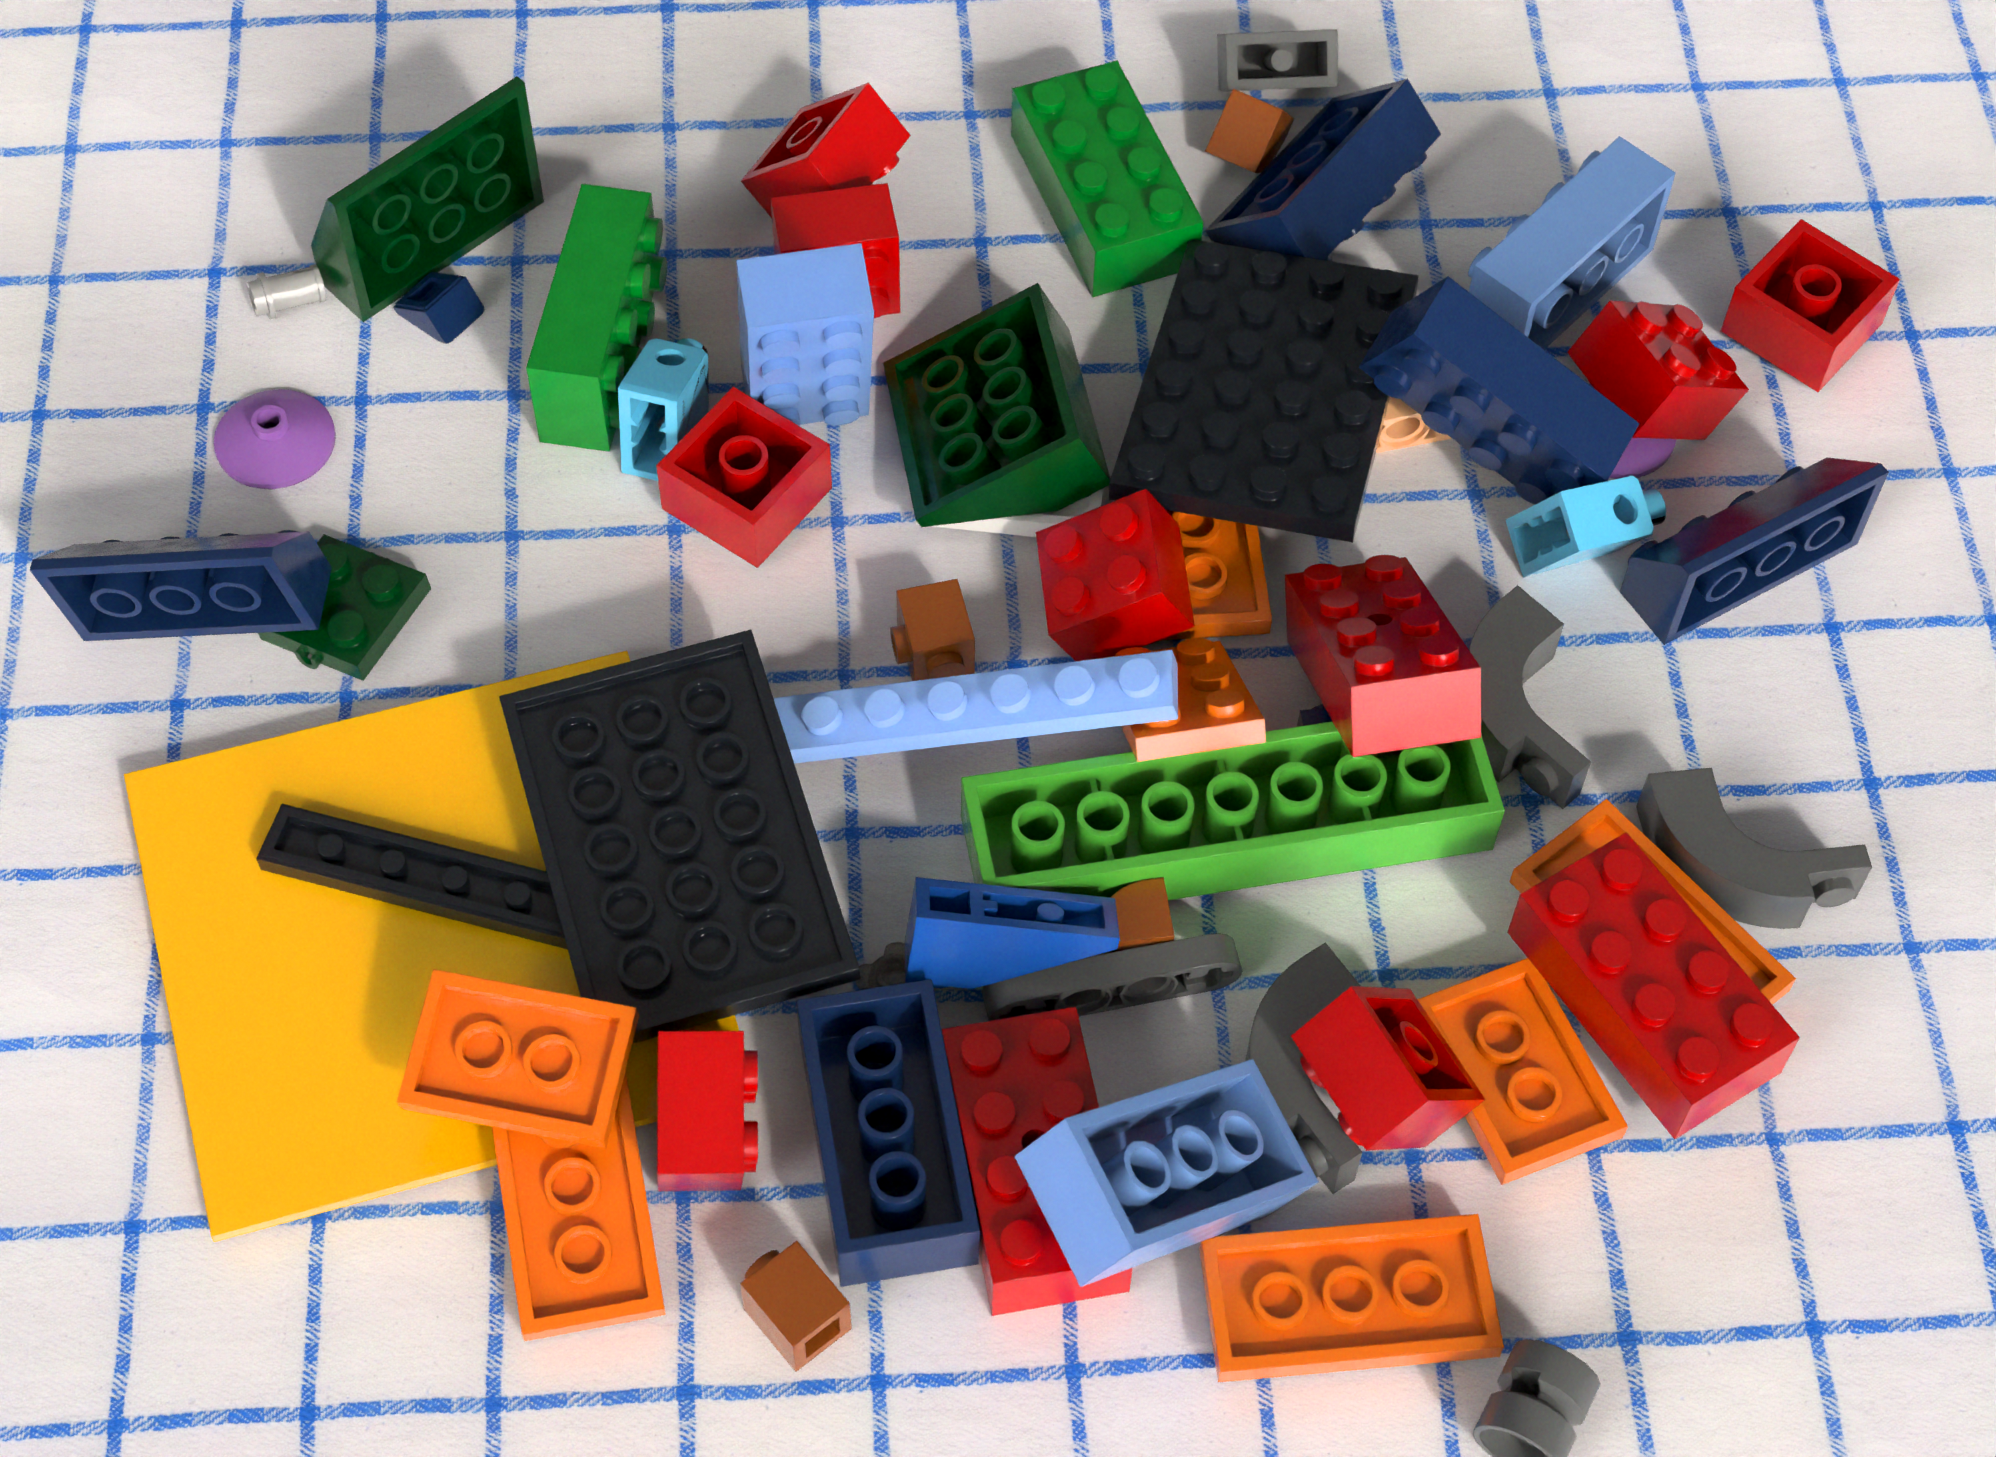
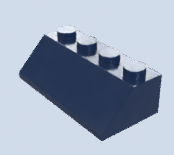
[1205,79,1441,261]
[1620,457,1889,645]
[30,530,332,641]

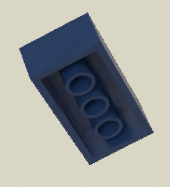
[1358,276,1640,505]
[796,979,980,1287]

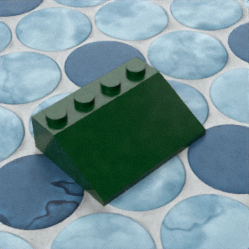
[311,76,544,322]
[883,283,1111,527]

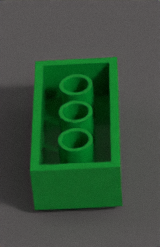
[1011,60,1204,298]
[526,184,667,452]

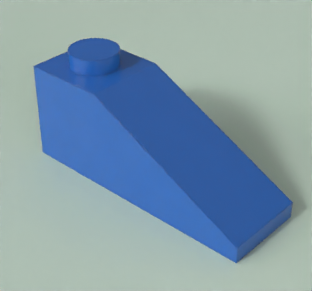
[904,877,1120,989]

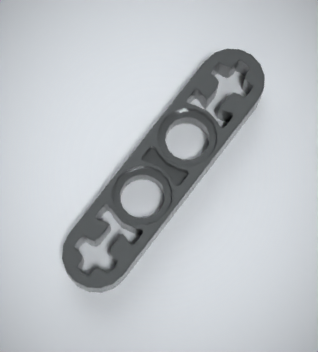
[981,933,1243,1021]

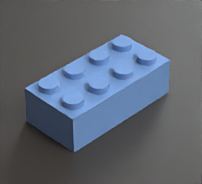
[1468,136,1676,350]
[736,243,874,426]
[1014,1059,1319,1287]

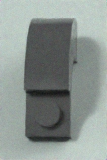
[1469,585,1591,809]
[1636,767,1872,929]
[1245,943,1362,1194]

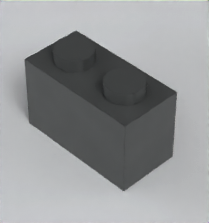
[1217,29,1338,91]

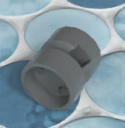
[1472,1339,1601,1457]

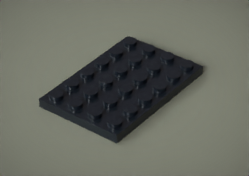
[1109,240,1419,543]
[499,629,860,1044]

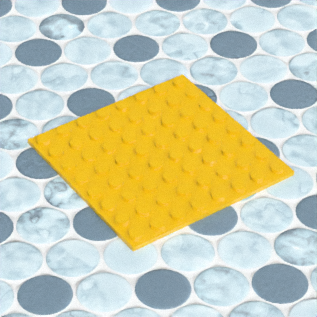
[124,650,757,1242]

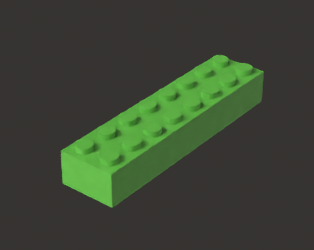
[961,721,1505,901]

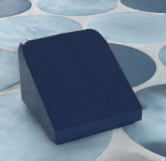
[393,272,484,344]

